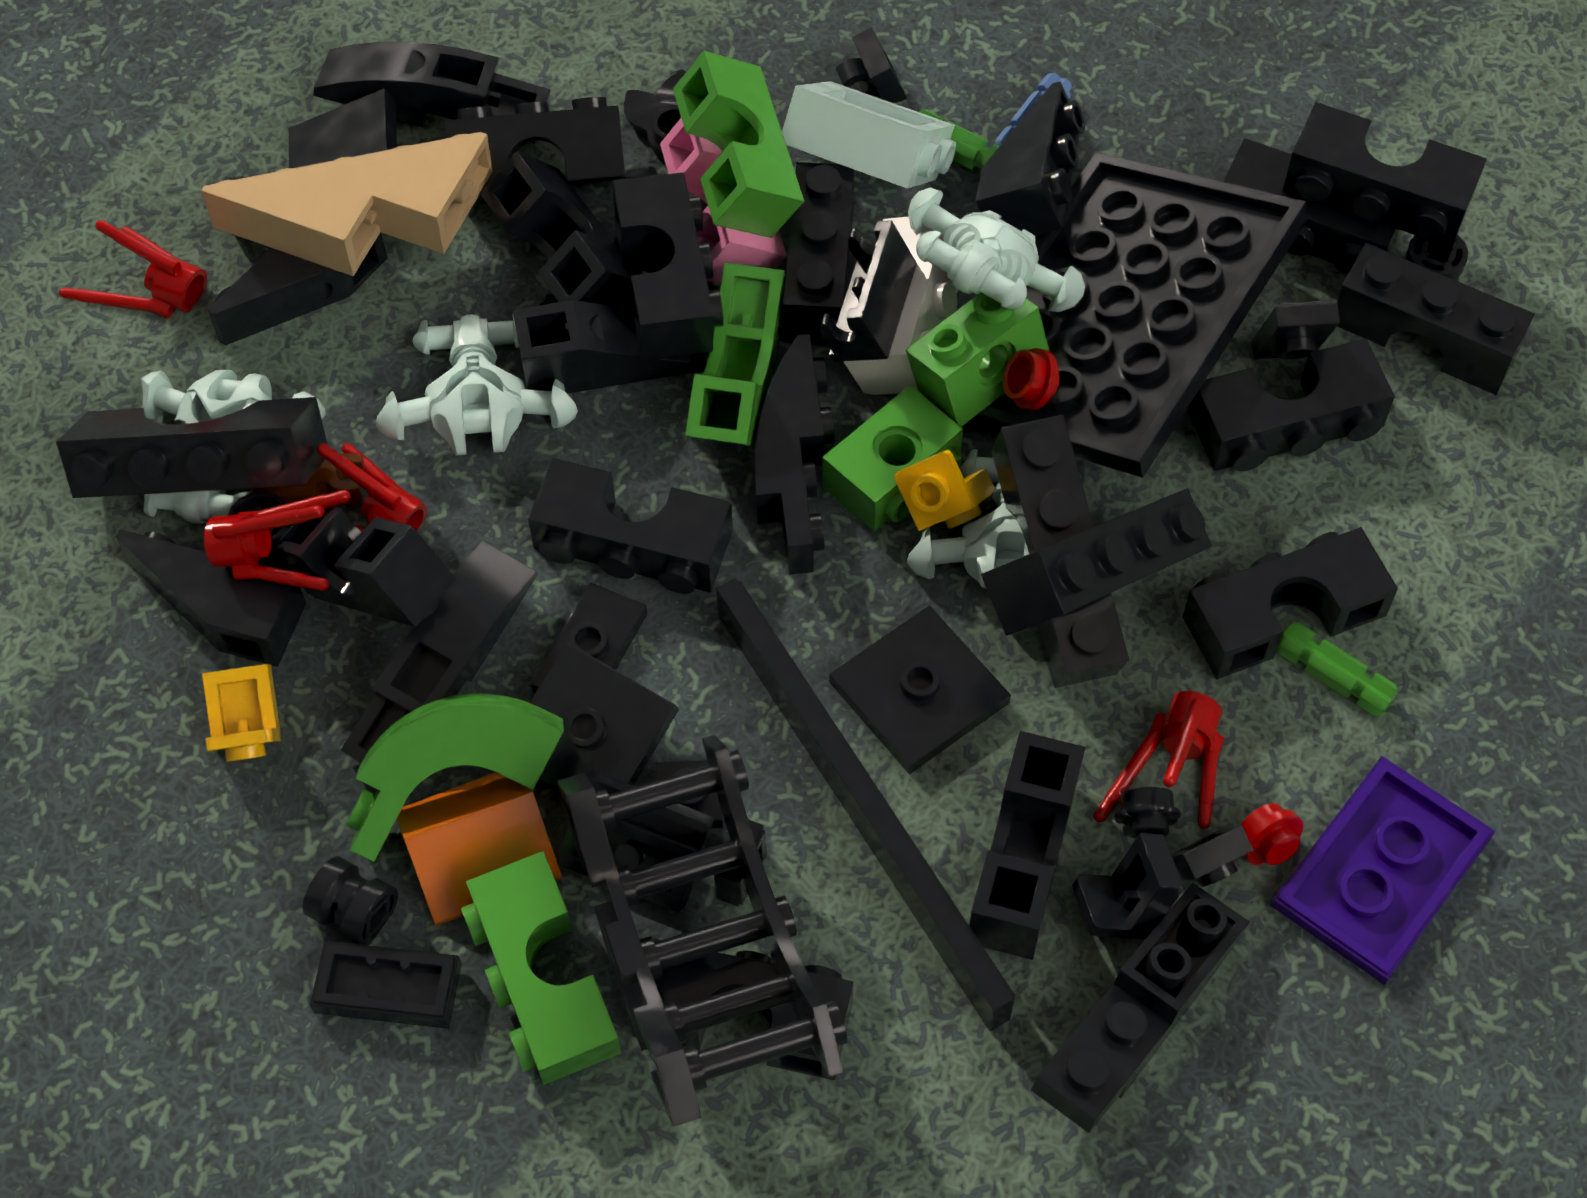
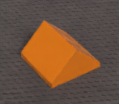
[397,772,562,926]

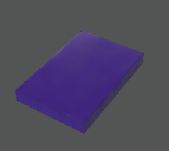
[1270,756,1495,985]

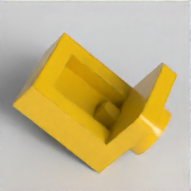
[894,450,996,531]
[202,664,281,762]

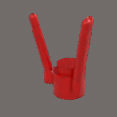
[59,220,207,319]
[317,443,427,532]
[204,490,351,591]
[1093,691,1224,829]

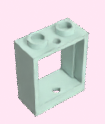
[782,81,956,188]

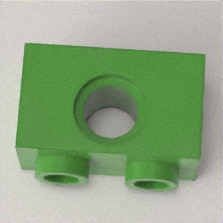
[905,292,1049,427]
[822,385,963,532]

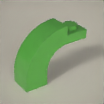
[685,262,786,446]
[346,693,564,862]

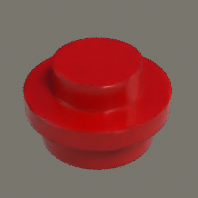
[1003,348,1059,411]
[1240,803,1304,866]

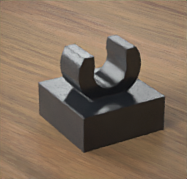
[836,27,907,103]

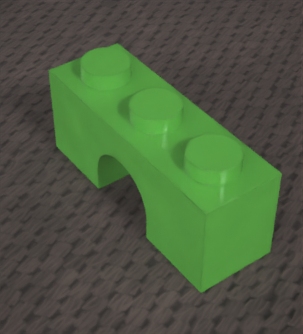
[673,51,804,238]
[461,851,621,1085]

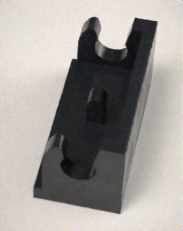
[820,220,917,362]

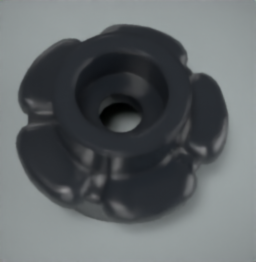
[1115,787,1181,838]

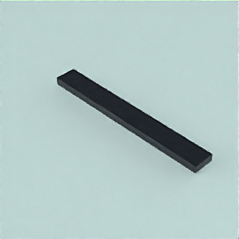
[716,578,1015,1031]

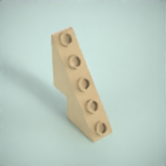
[201,132,493,276]

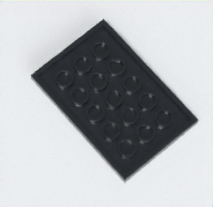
[966,152,1308,478]

